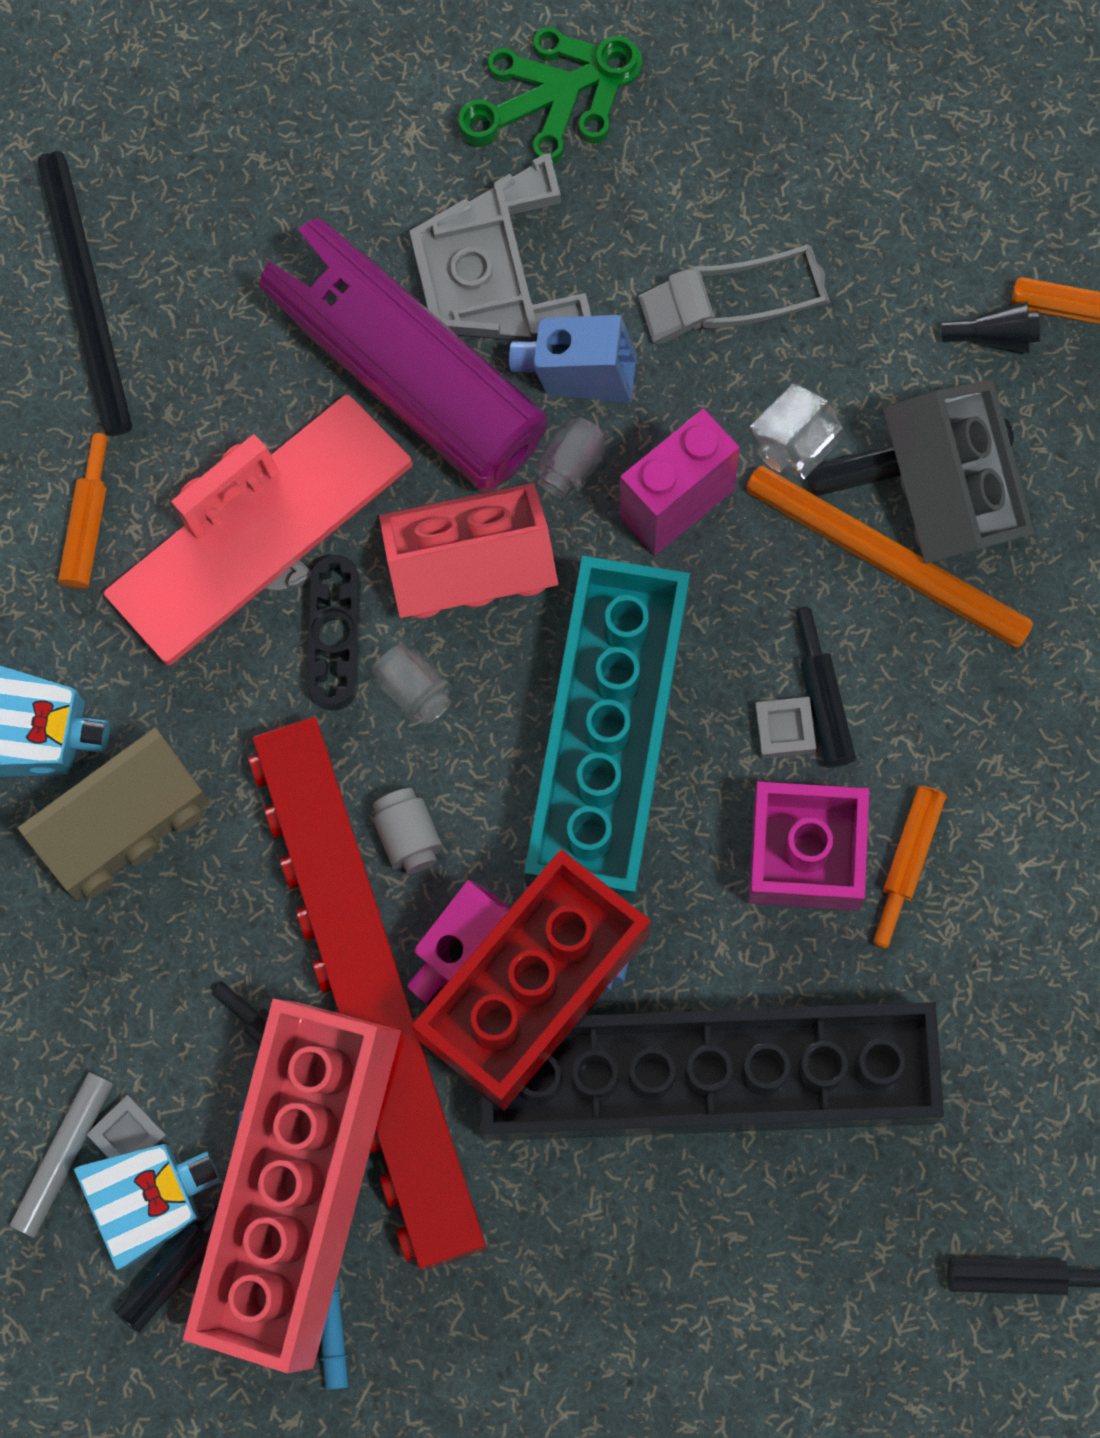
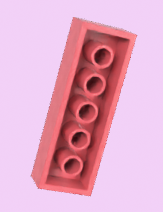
[183,999,401,1373]

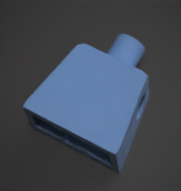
[509,315,637,403]

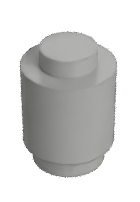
[372,788,443,874]

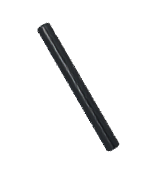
[37,151,132,437]

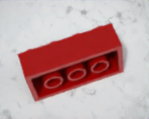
[411,849,651,1111]

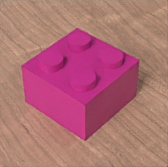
[748,781,869,911]

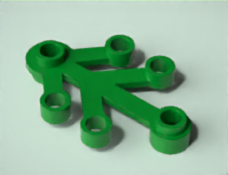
[458,27,642,164]

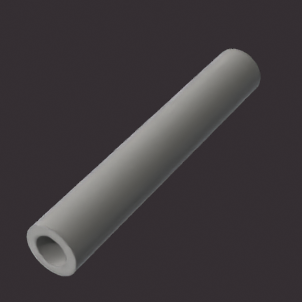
[9,1072,114,1238]

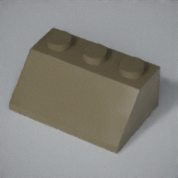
[17,727,209,901]

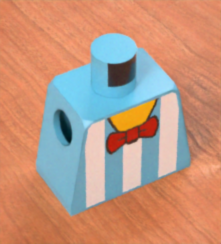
[0,666,110,777]
[74,1144,221,1270]

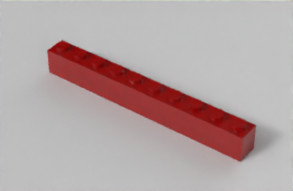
[248,717,488,1271]

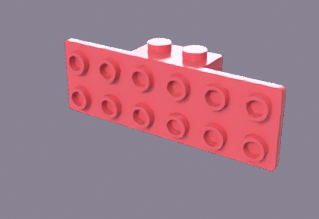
[104,395,413,666]

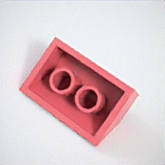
[379,483,559,618]

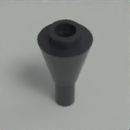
[942,300,1040,353]

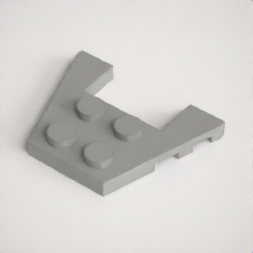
[409,153,591,341]

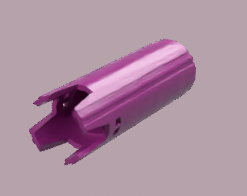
[259,218,547,491]

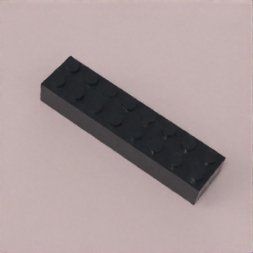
[481,1002,944,1141]

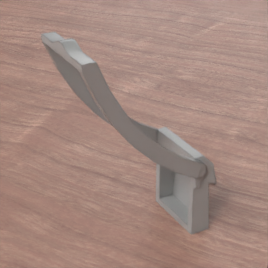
[638,244,830,344]

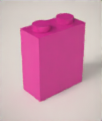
[620,408,740,556]

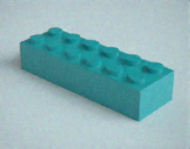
[524,556,690,904]

